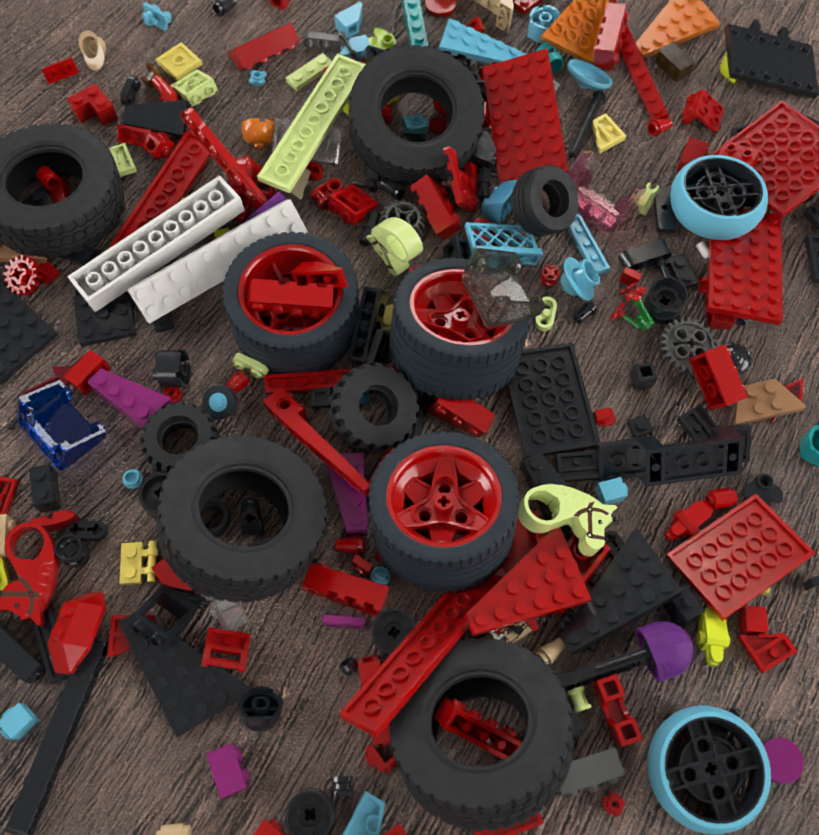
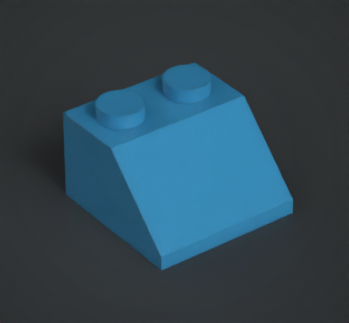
[481,180,517,224]

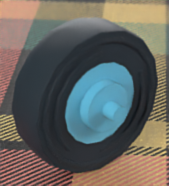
[202,385,237,419]

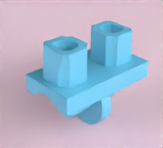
[142,2,171,31]

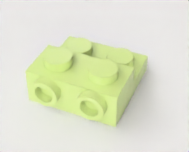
[170,69,218,107]

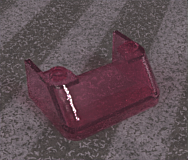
[568,150,647,232]

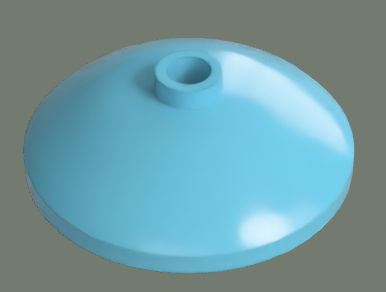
[567,59,612,90]

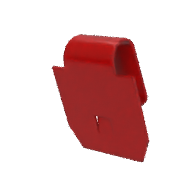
[593,408,616,427]

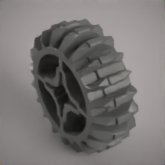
[379,199,426,237]

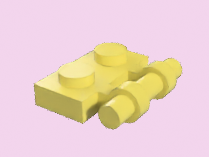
[119,541,159,585]

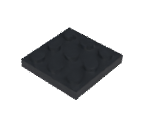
[73,291,137,347]

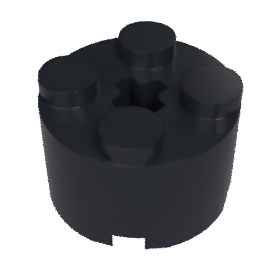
[152,350,191,388]

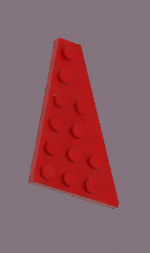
[465,527,592,636]

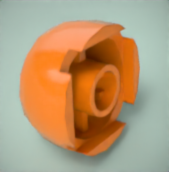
[241,118,275,149]

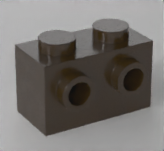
[655,42,695,82]

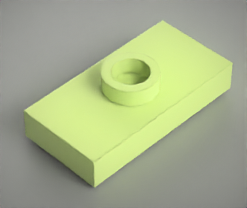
[109,143,137,177]

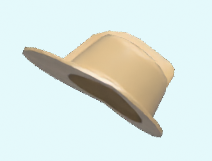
[79,30,106,71]

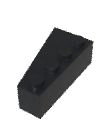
[520,453,572,533]

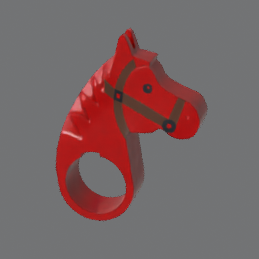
[0,522,59,627]

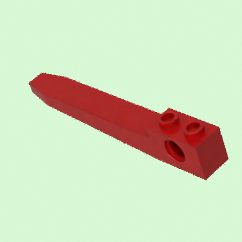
[263,387,370,497]

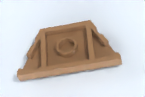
[733,378,806,425]

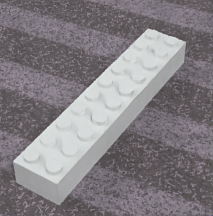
[67,175,245,312]
[127,199,308,324]

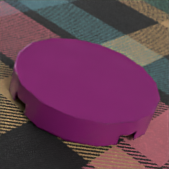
[763,738,804,784]

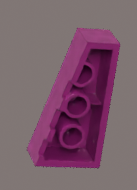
[87,369,174,430]
[325,453,368,537]

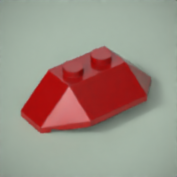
[47,592,106,674]

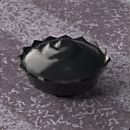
[725,342,752,374]

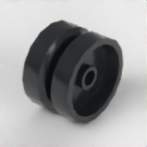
[139,472,168,521]

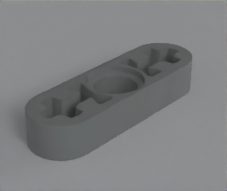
[303,31,349,52]

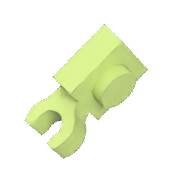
[637,182,660,216]

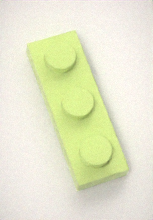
[286,53,332,91]

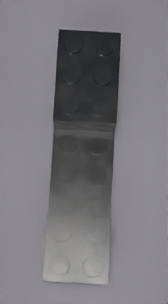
[597,423,752,487]

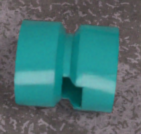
[536,43,564,74]

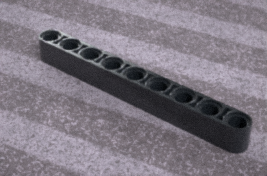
[5,636,109,835]

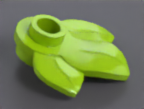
[368,28,396,50]

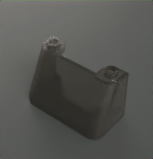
[462,248,546,328]

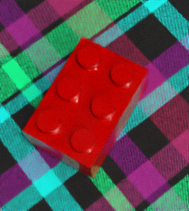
[688,344,748,411]

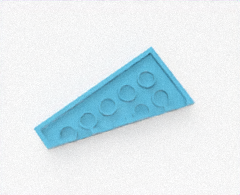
[438,19,526,64]

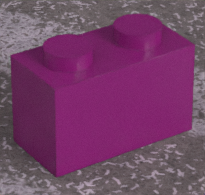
[206,743,251,799]

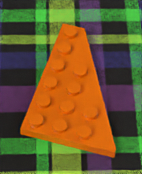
[539,0,609,64]
[636,0,721,59]

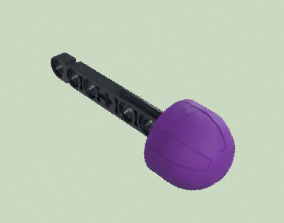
[558,621,693,692]

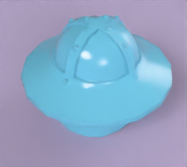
[560,257,600,301]

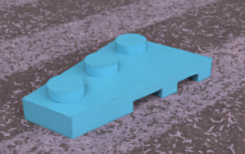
[342,791,385,835]

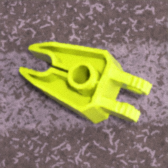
[697,605,730,667]

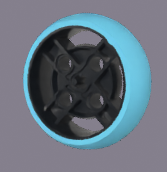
[670,155,768,240]
[647,705,771,834]

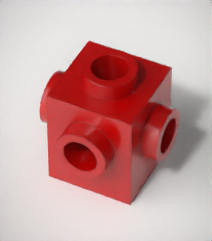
[143,132,174,159]

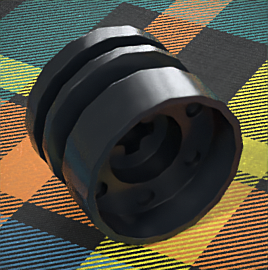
[643,277,688,324]
[371,608,415,656]
[285,788,335,835]

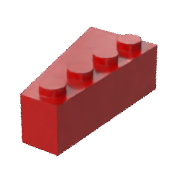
[247,279,334,320]

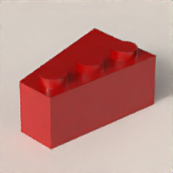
[410,175,462,240]
[426,395,495,438]

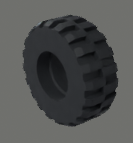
[328,363,419,453]

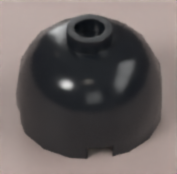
[238,687,283,732]

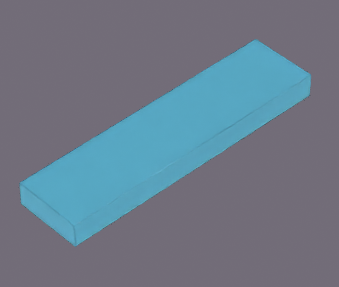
[567,213,610,275]

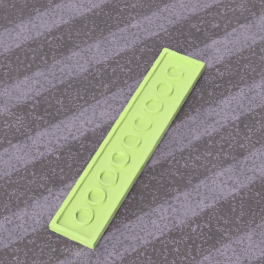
[257,54,366,193]

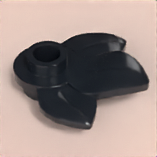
[743,473,783,507]

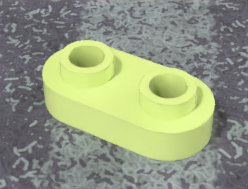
[535,296,557,331]
[232,353,269,378]

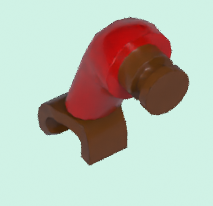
[140,63,179,102]

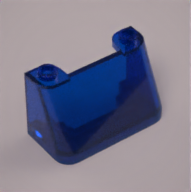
[17,380,107,471]

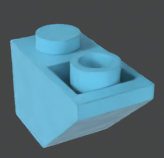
[335,2,362,38]
[340,35,370,62]

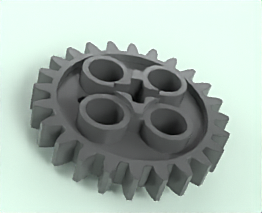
[658,317,718,375]

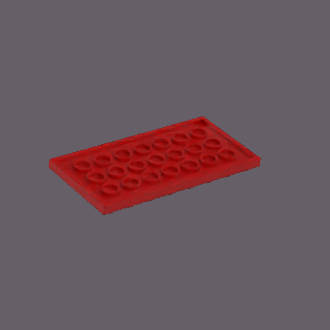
[483,48,569,184]
[706,208,783,325]

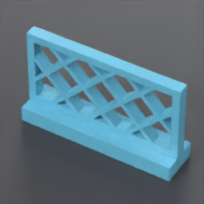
[464,222,543,265]

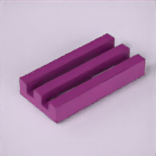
[322,615,366,630]

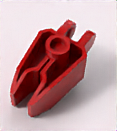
[664,500,713,541]

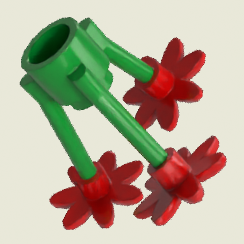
[610,282,655,331]

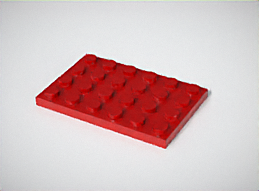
[665,494,815,621]

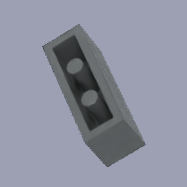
[558,747,625,799]

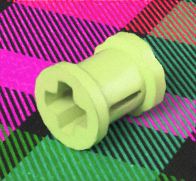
[566,686,592,713]

